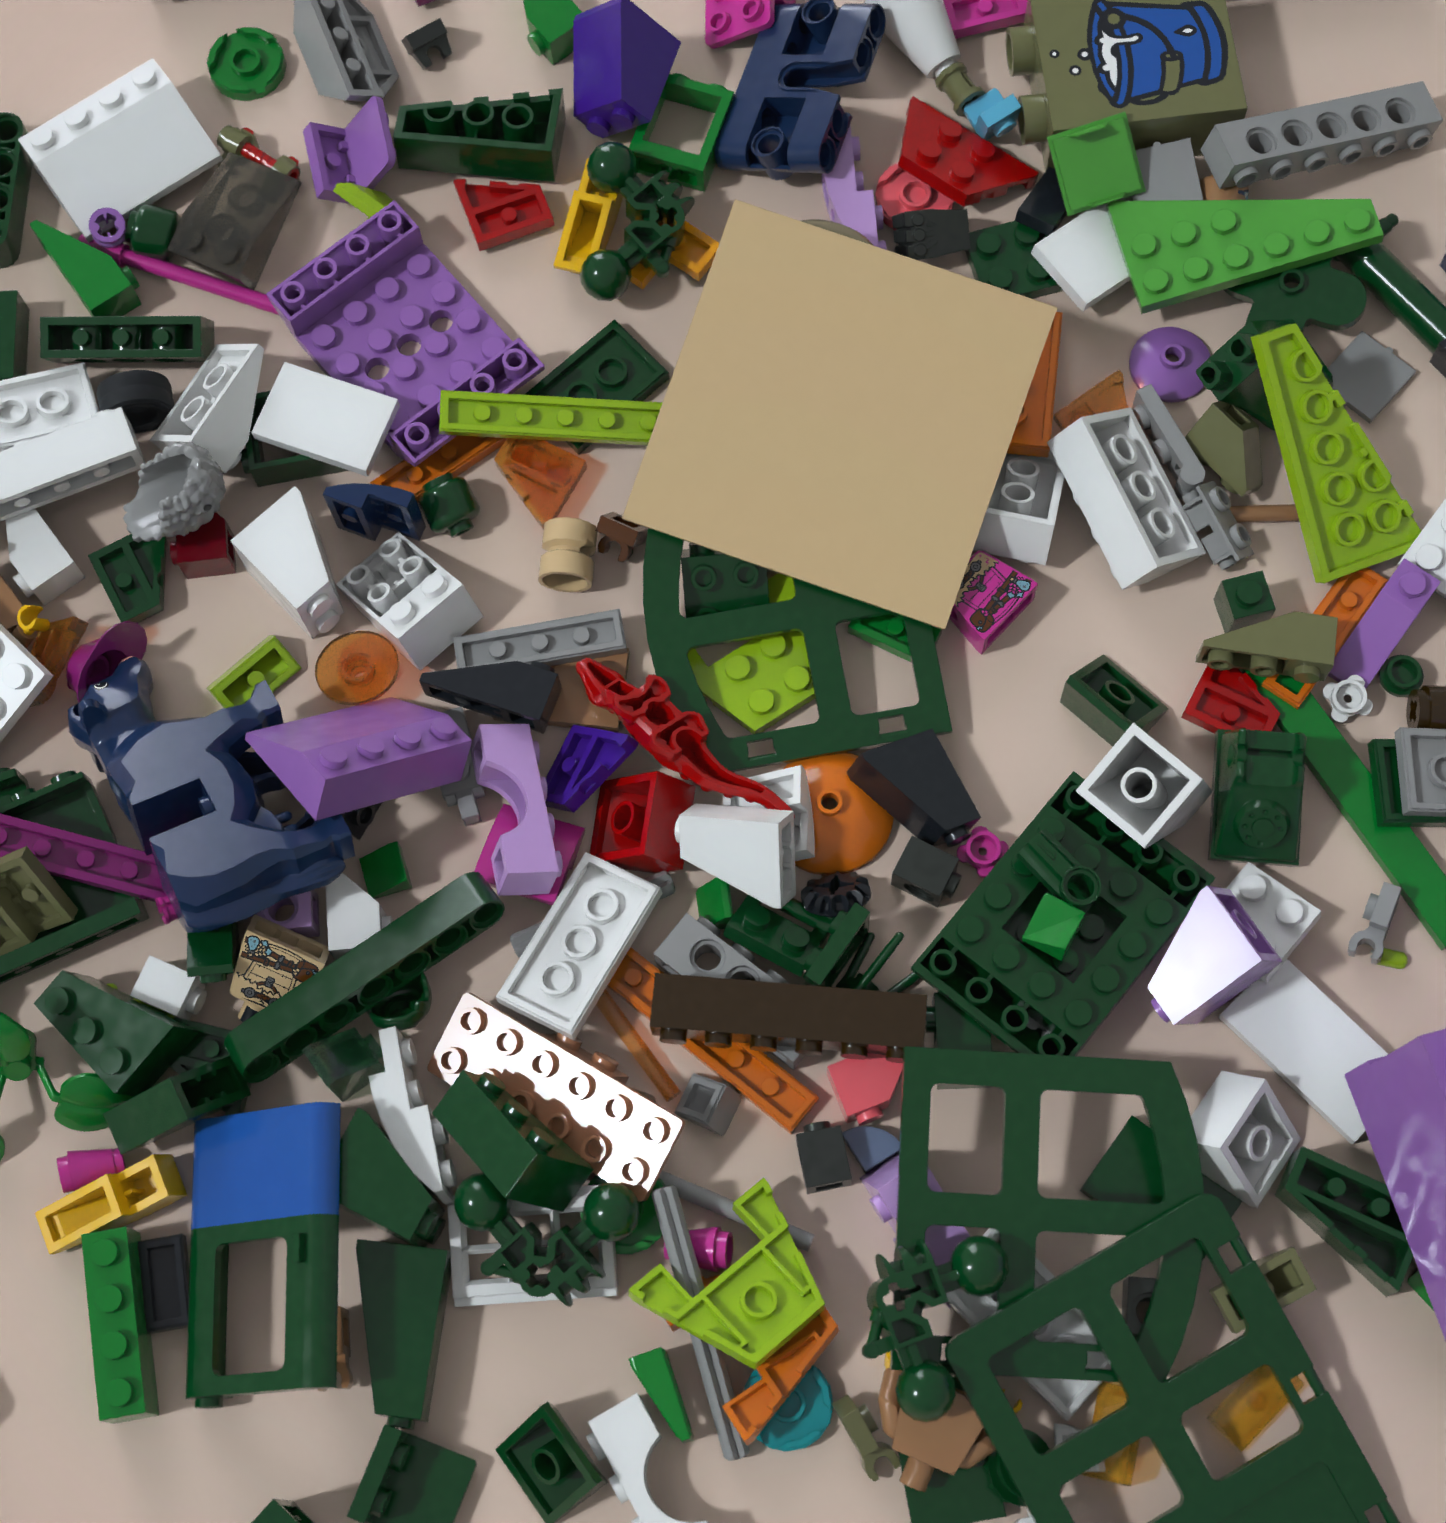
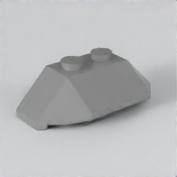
[294,0,399,101]

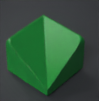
[1022,893,1086,961]

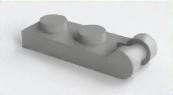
[1132,384,1205,501]

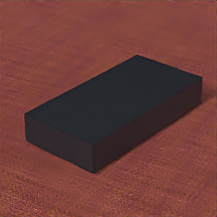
[1015,167,1067,236]
[138,1234,190,1334]

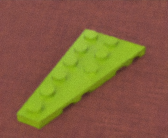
[1251,323,1421,583]

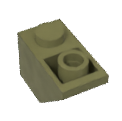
[1185,401,1263,497]

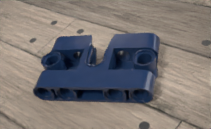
[715,0,886,181]

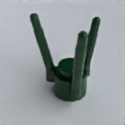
[835,932,921,993]

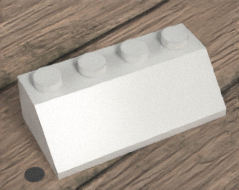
[1047,407,1206,590]

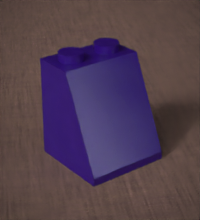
[573,0,681,139]

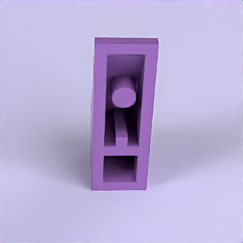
[1328,558,1441,689]

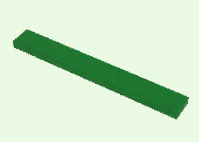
[1239,669,1446,951]

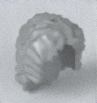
[123,442,226,542]

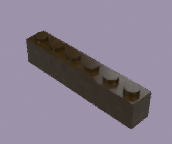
[650,973,927,1063]

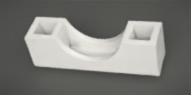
[586,1393,709,1523]

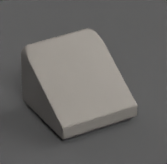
[674,1073,742,1136]

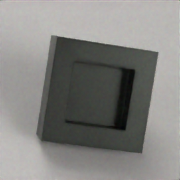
[402,18,452,70]

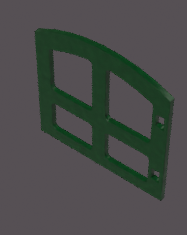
[643,528,952,772]
[890,1046,1204,1382]

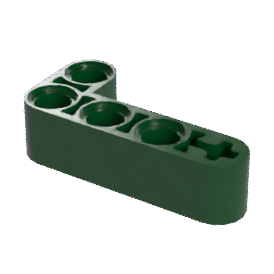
[0,112,32,269]

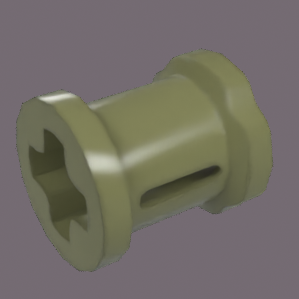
[935,62,985,116]

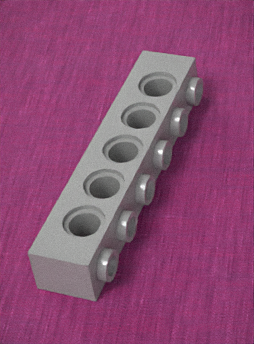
[1200,81,1443,189]

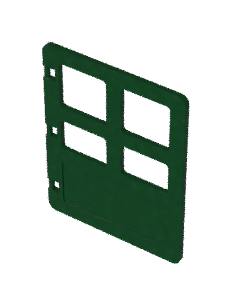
[945,1194,1400,1523]

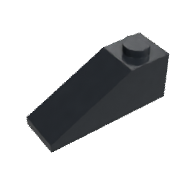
[419,661,562,734]

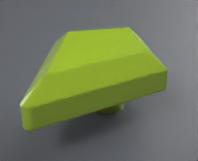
[333,183,393,220]

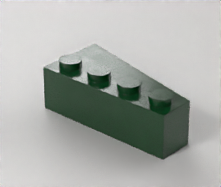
[393,88,566,182]

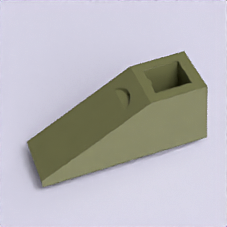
[1195,611,1338,683]

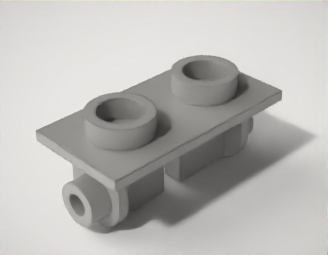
[1182,481,1254,571]

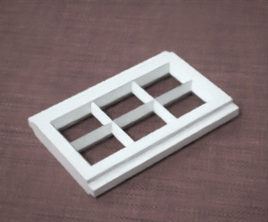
[448,1185,618,1307]

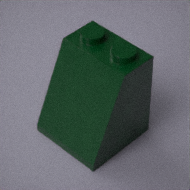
[339,1107,446,1247]

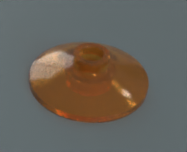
[315,631,399,705]

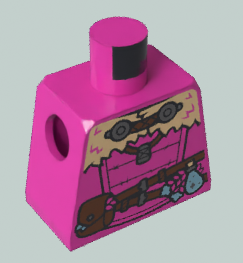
[950,550,1038,655]

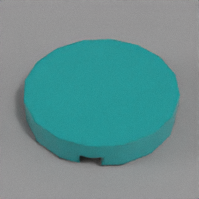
[743,1365,833,1452]

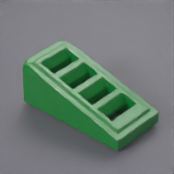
[628,1347,694,1443]

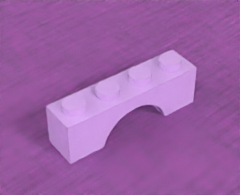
[470,724,563,896]

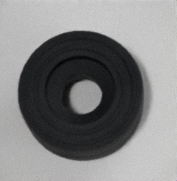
[97,370,174,434]

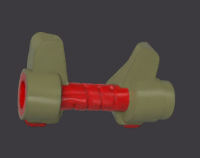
[217,125,301,206]

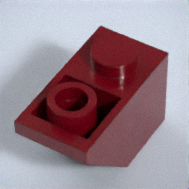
[170,512,236,579]

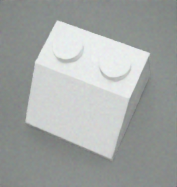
[1191,1071,1301,1208]

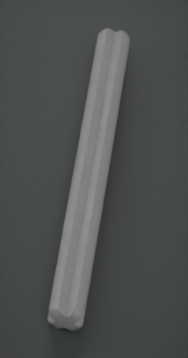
[651,1185,750,1461]

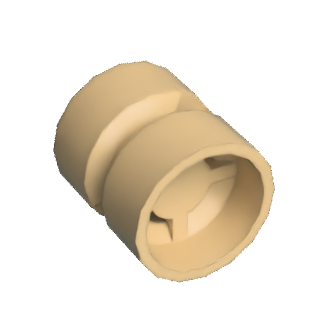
[538,517,597,592]

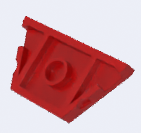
[898,96,1039,207]

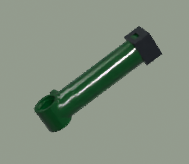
[1333,213,1446,378]

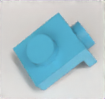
[963,88,1022,141]

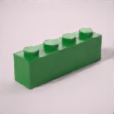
[81,1226,159,1424]

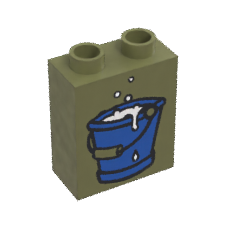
[1006,0,1248,172]

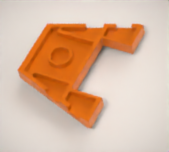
[665,1274,839,1446]

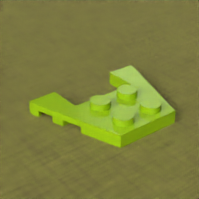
[687,573,815,734]
[628,1177,825,1370]

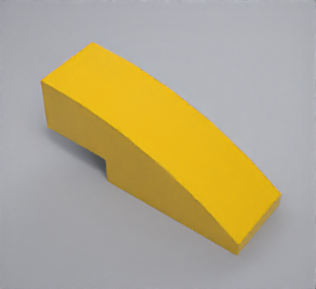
[553,158,623,274]
[35,1154,188,1255]

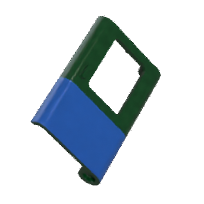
[185,1102,341,1409]

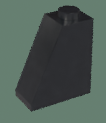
[847,728,981,847]

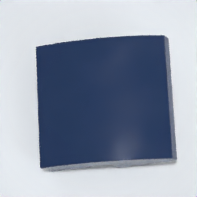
[323,483,426,541]

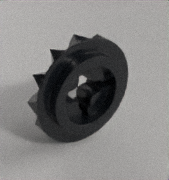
[801,871,871,917]

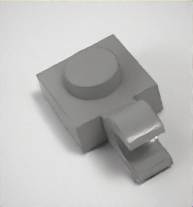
[1348,882,1402,965]

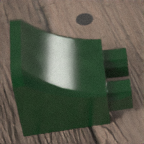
[1196,319,1333,431]

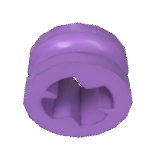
[89,208,126,248]

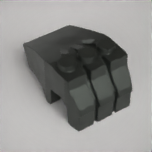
[892,209,971,260]

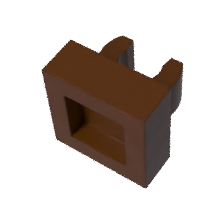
[595,512,648,562]

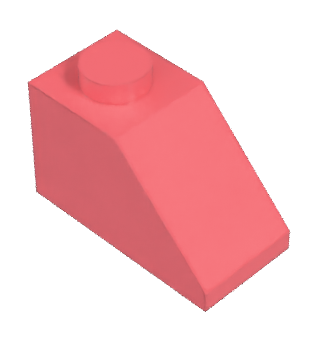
[827,1053,903,1126]

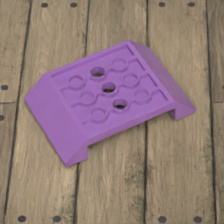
[266,200,545,467]

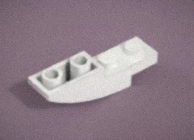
[368,1026,457,1204]

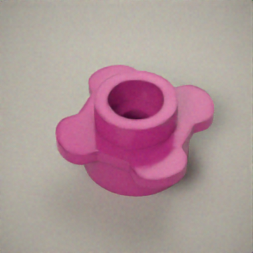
[957,826,1009,877]

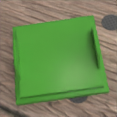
[1046,111,1146,216]

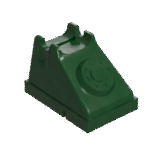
[1208,728,1307,867]

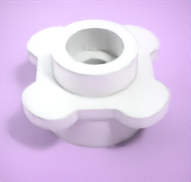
[1323,675,1373,723]

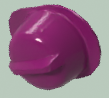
[66,621,147,702]

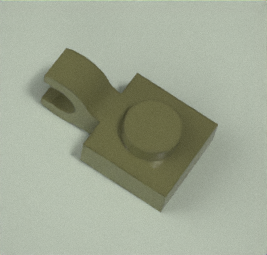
[832,1394,900,1482]

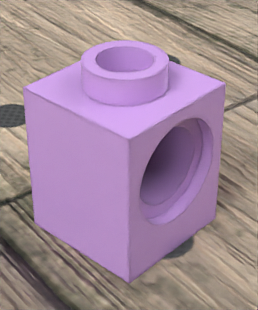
[252,890,320,938]

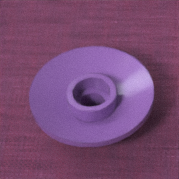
[1129,327,1211,403]

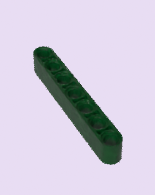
[224,872,505,1083]

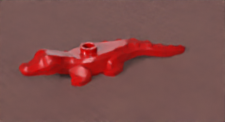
[576,658,795,818]

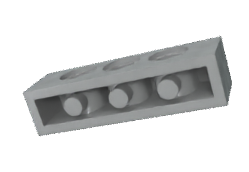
[653,913,806,1070]

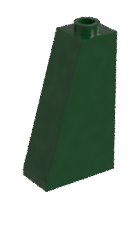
[356,1239,451,1430]

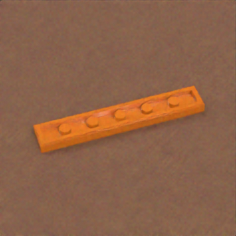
[607,947,819,1134]

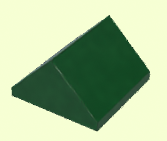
[1060,654,1169,747]
[495,1402,608,1523]

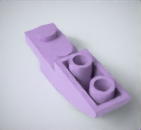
[821,126,887,250]

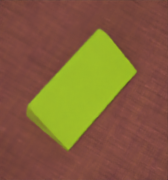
[206,635,302,708]

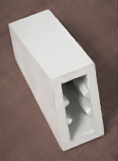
[675,803,796,909]

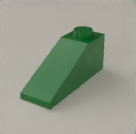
[523,0,582,66]
[29,220,142,317]

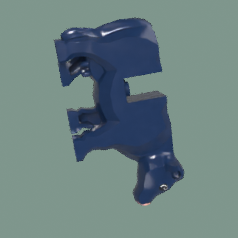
[68,656,355,933]

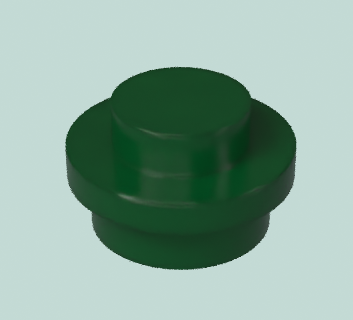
[1379,655,1424,697]

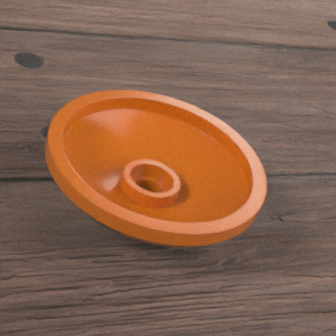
[783,752,894,875]

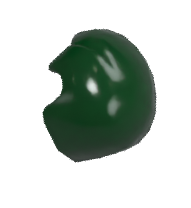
[366,973,432,1031]

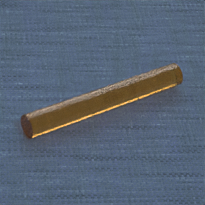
[596,988,681,1102]

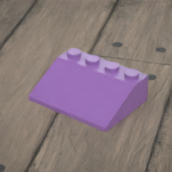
[245,697,472,821]

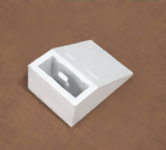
[336,531,484,671]

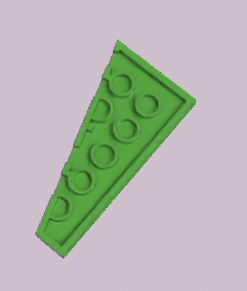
[1106,199,1384,314]

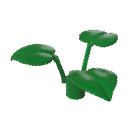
[0,1012,135,1161]

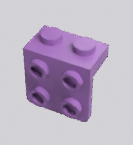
[303,96,396,204]

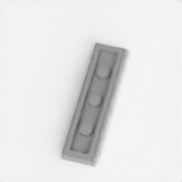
[453,609,628,668]

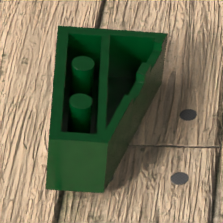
[34,970,200,1096]
[432,1070,594,1212]
[1275,1146,1413,1297]

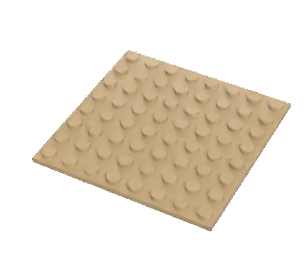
[622,199,1058,630]

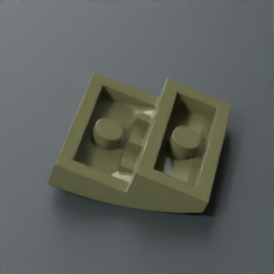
[0,846,78,956]

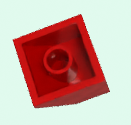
[589,771,696,873]

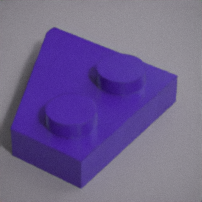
[545,724,639,813]

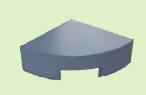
[842,1126,900,1174]

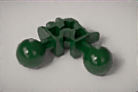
[580,141,695,301]
[454,1173,641,1307]
[862,1235,1009,1423]

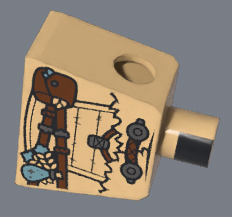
[229,914,329,1022]

